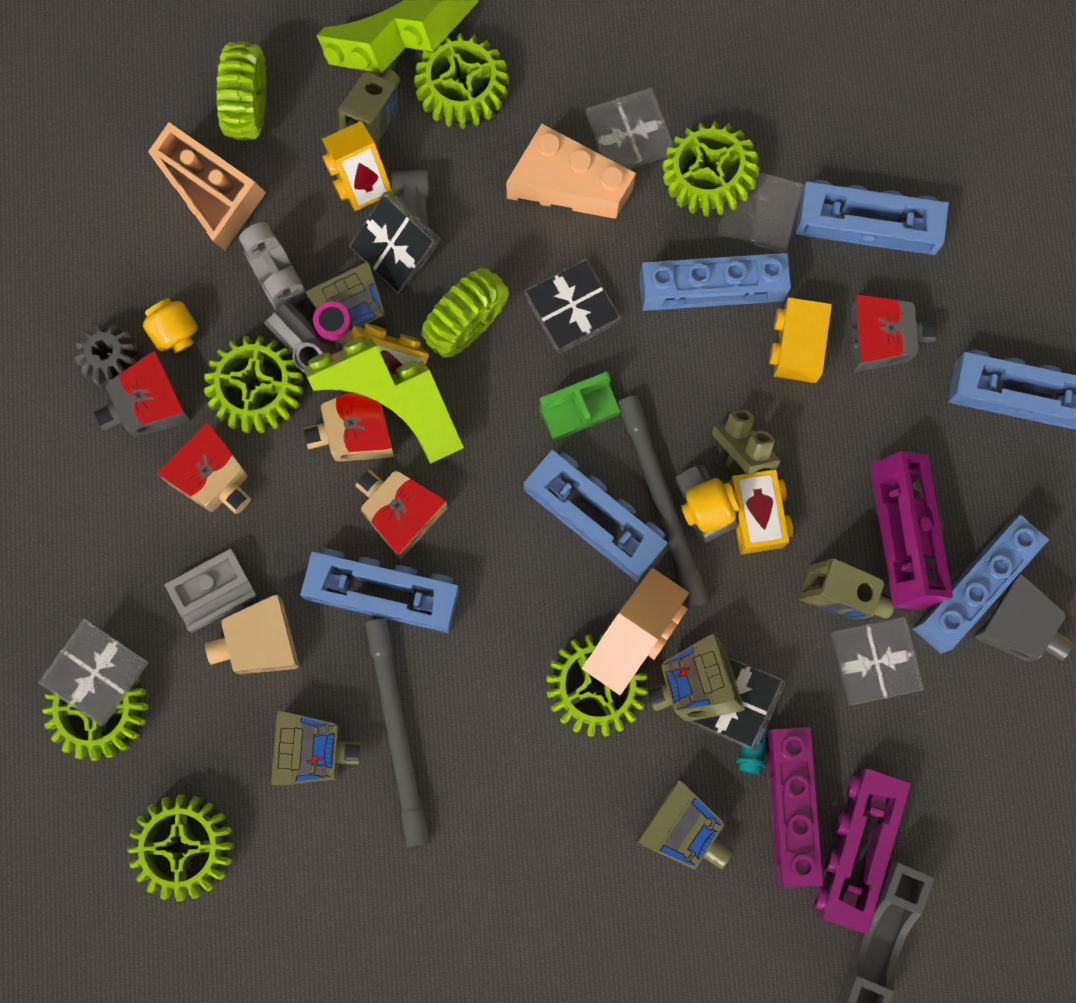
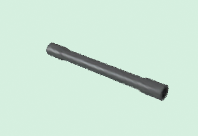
[618,395,710,609]
[365,619,430,848]

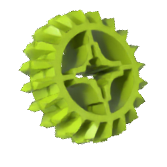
[414,33,509,129]
[216,41,267,141]
[663,120,759,217]
[421,268,509,358]
[204,335,304,433]
[546,634,648,737]
[42,676,149,761]
[127,795,234,901]

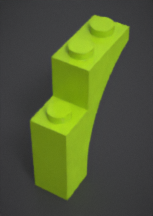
[316,0,479,73]
[303,337,464,464]

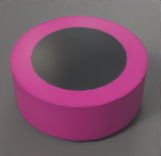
[313,301,351,341]

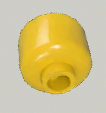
[143,298,198,354]
[681,478,740,533]

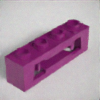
[870,451,953,610]
[766,727,823,888]
[814,768,911,934]

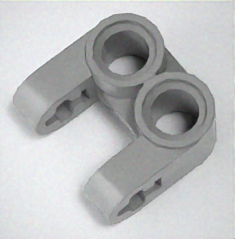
[239,222,308,311]

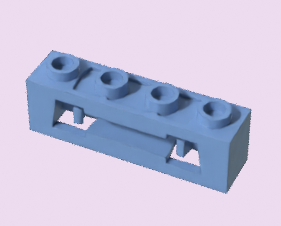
[795,180,949,255]
[639,253,791,311]
[948,350,1076,430]
[524,450,668,582]
[913,514,1049,654]
[300,548,460,633]

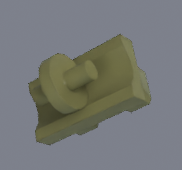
[712,410,780,475]

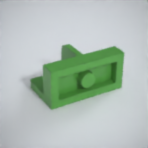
[539,372,621,441]

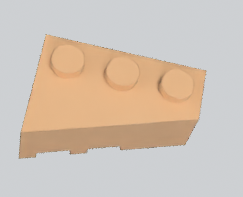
[148,122,266,251]
[506,124,636,219]
[582,568,689,695]

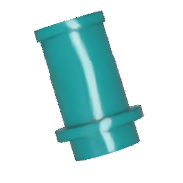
[736,726,768,775]

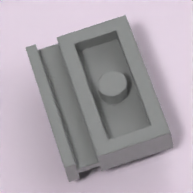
[164,548,258,633]

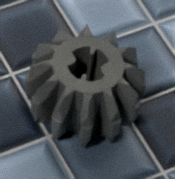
[74,324,139,386]

